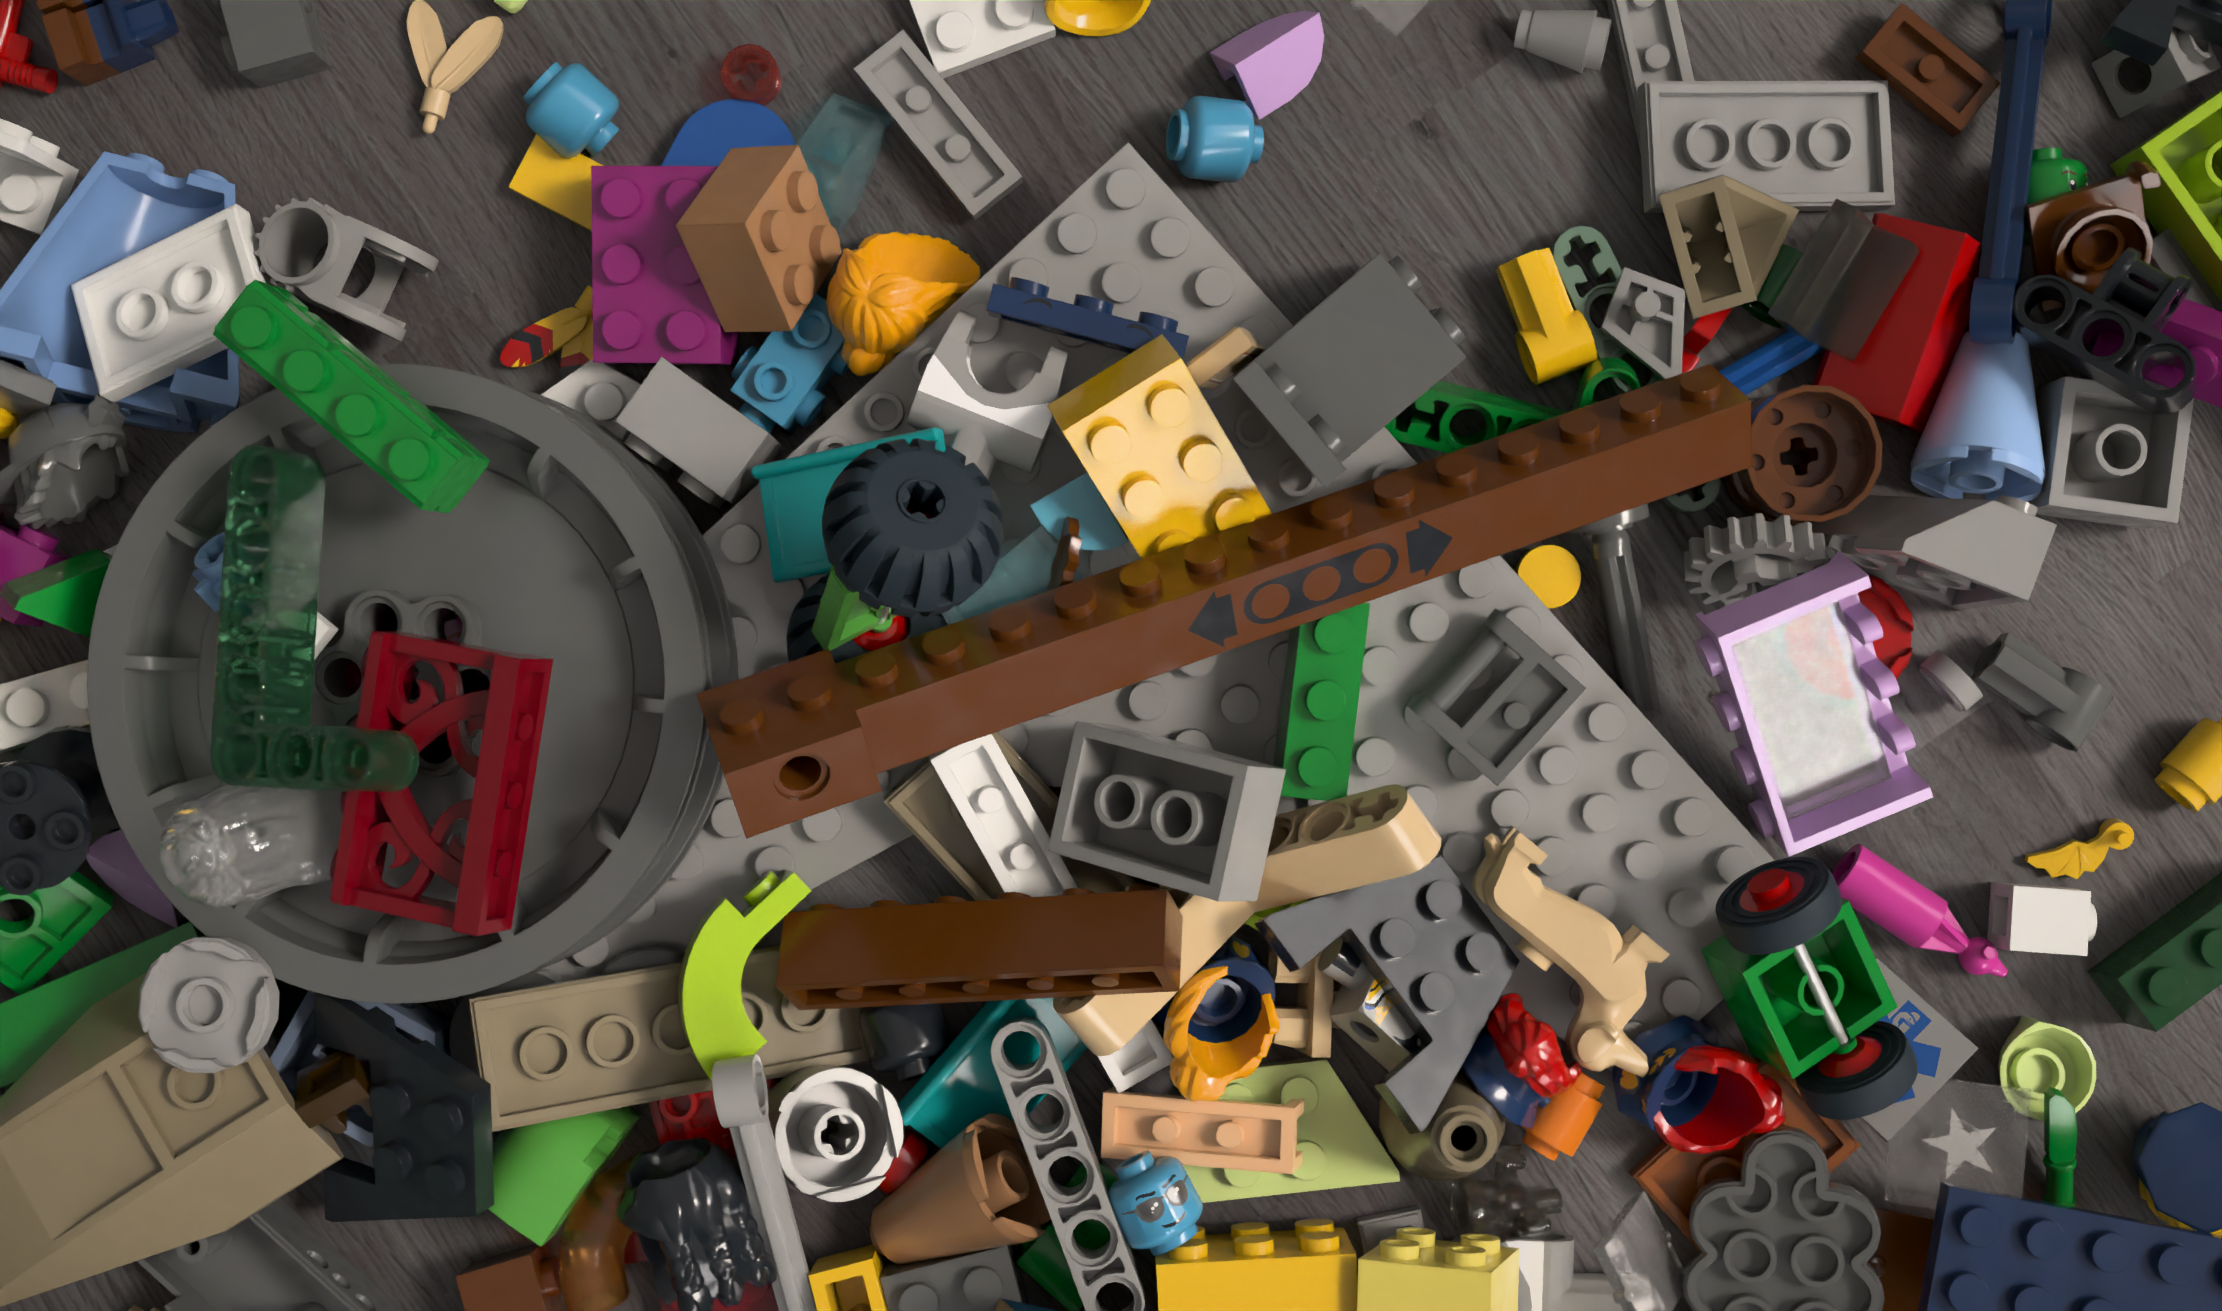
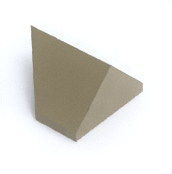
[1659,174,1799,319]

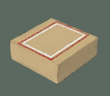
[1187,326,1265,390]

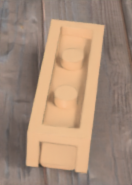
[1101,1086,1304,1174]

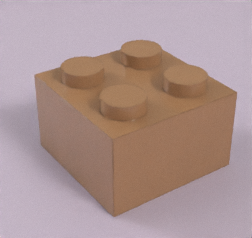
[676,145,842,332]

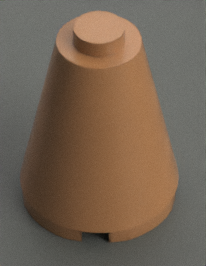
[870,1113,1051,1264]

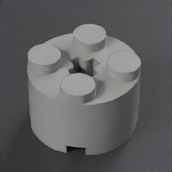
[768,1065,903,1202]

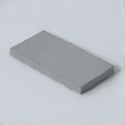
[1638,80,1895,213]

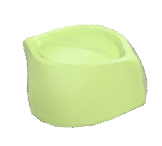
[1998,1016,2096,1121]

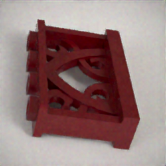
[330,631,553,936]

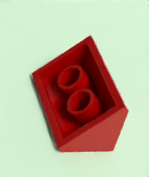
[1813,213,1982,434]

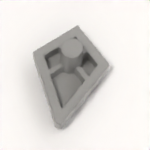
[1600,267,1685,380]

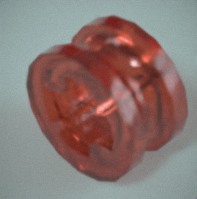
[721,44,782,106]

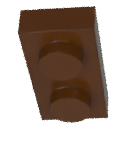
[1855,3,2000,138]

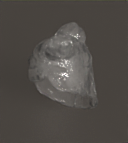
[159,754,347,908]

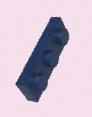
[986,277,1189,360]

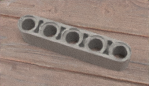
[990,1015,1145,1311]

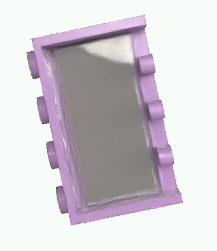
[1694,551,1933,857]

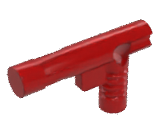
[0,0,58,94]

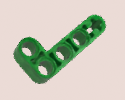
[1384,357,1641,453]

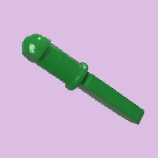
[2043,1087,2078,1207]

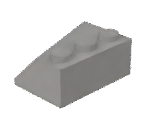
[1812,495,2057,611]

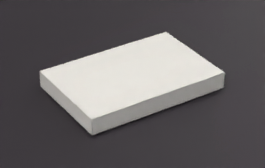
[71,204,271,403]

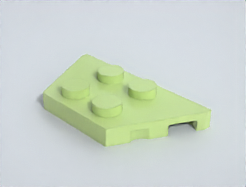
[1183,1057,1400,1203]

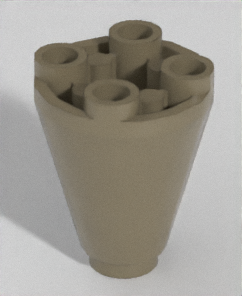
[1378,1067,1505,1181]

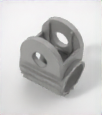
[254,198,439,342]

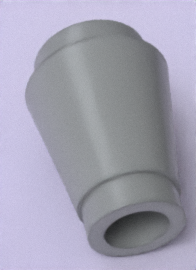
[1514,9,1612,74]

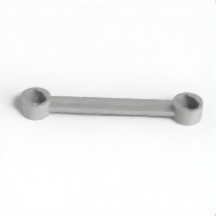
[712,1054,817,1311]

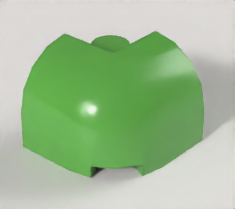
[488,1106,641,1247]

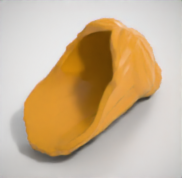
[826,232,980,376]

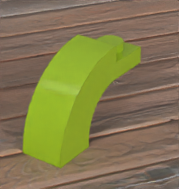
[678,870,811,1081]

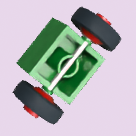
[1701,857,1918,1120]

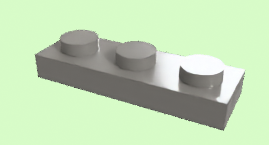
[854,30,1023,221]

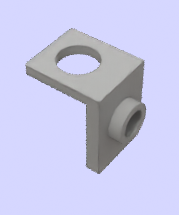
[2092,26,2221,118]

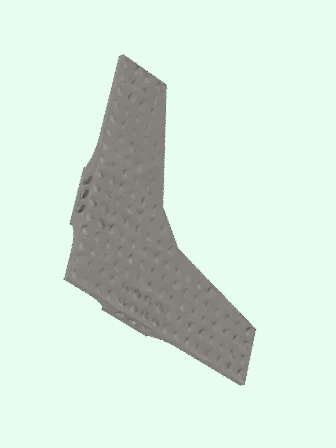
[533,142,1775,1072]

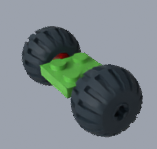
[786,438,1003,664]

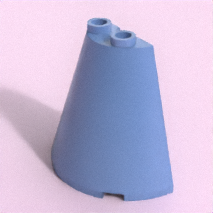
[0,151,240,432]

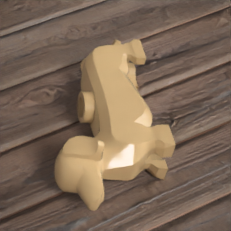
[1472,826,1670,1078]

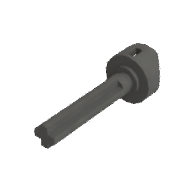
[1565,504,1661,712]

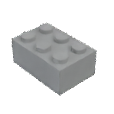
[1048,721,1286,902]

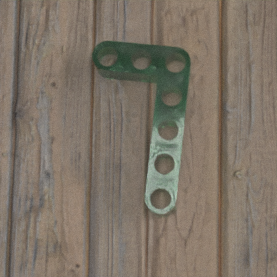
[210,444,419,793]

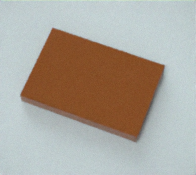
[1629,1058,1861,1251]

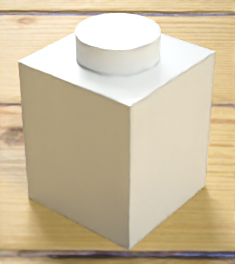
[1987,882,2097,956]

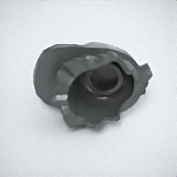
[0,393,129,530]

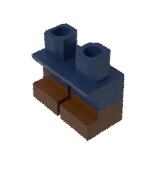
[36,0,179,86]

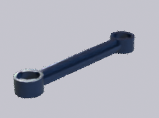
[1969,0,2053,344]

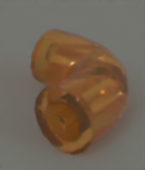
[559,1148,656,1311]

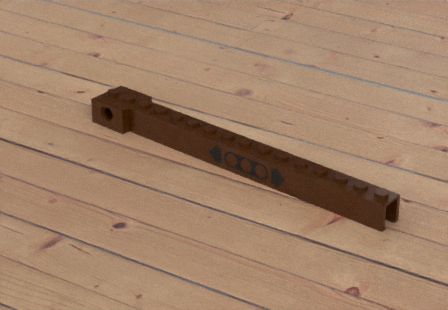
[696,364,1752,839]

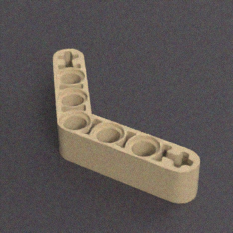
[1053,784,1441,1056]

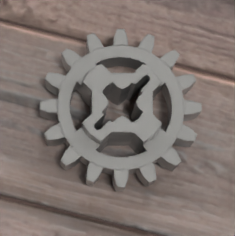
[1683,513,1829,607]

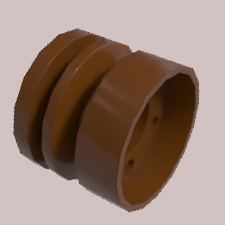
[1722,385,1883,525]

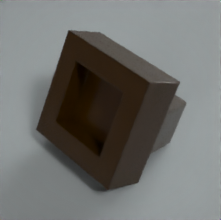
[295,1050,372,1134]

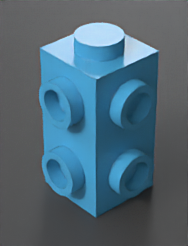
[730,294,850,434]

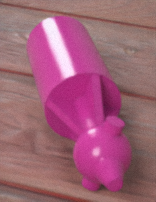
[1832,844,2008,978]

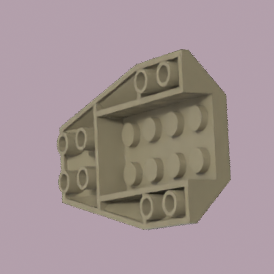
[0,935,344,1307]

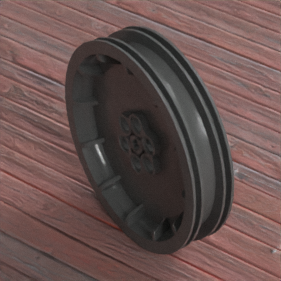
[87,364,739,1004]

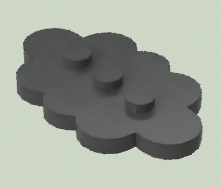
[1682,1125,1885,1311]

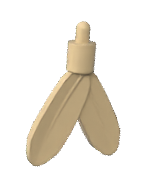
[406,0,504,134]

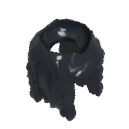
[616,1137,777,1311]

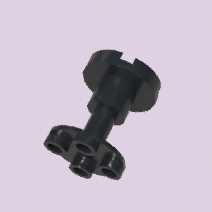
[0,725,121,896]

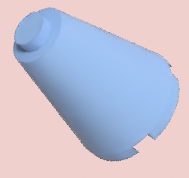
[1910,331,2046,502]

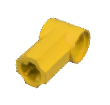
[1495,248,1597,385]

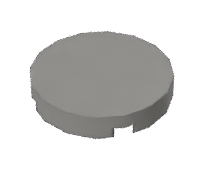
[138,936,280,1073]

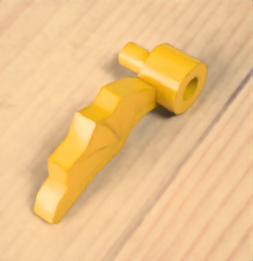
[2025,818,2134,879]

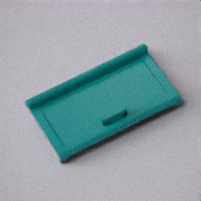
[751,427,946,583]
[898,998,1088,1148]

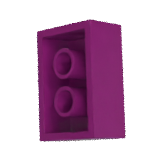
[591,166,738,365]

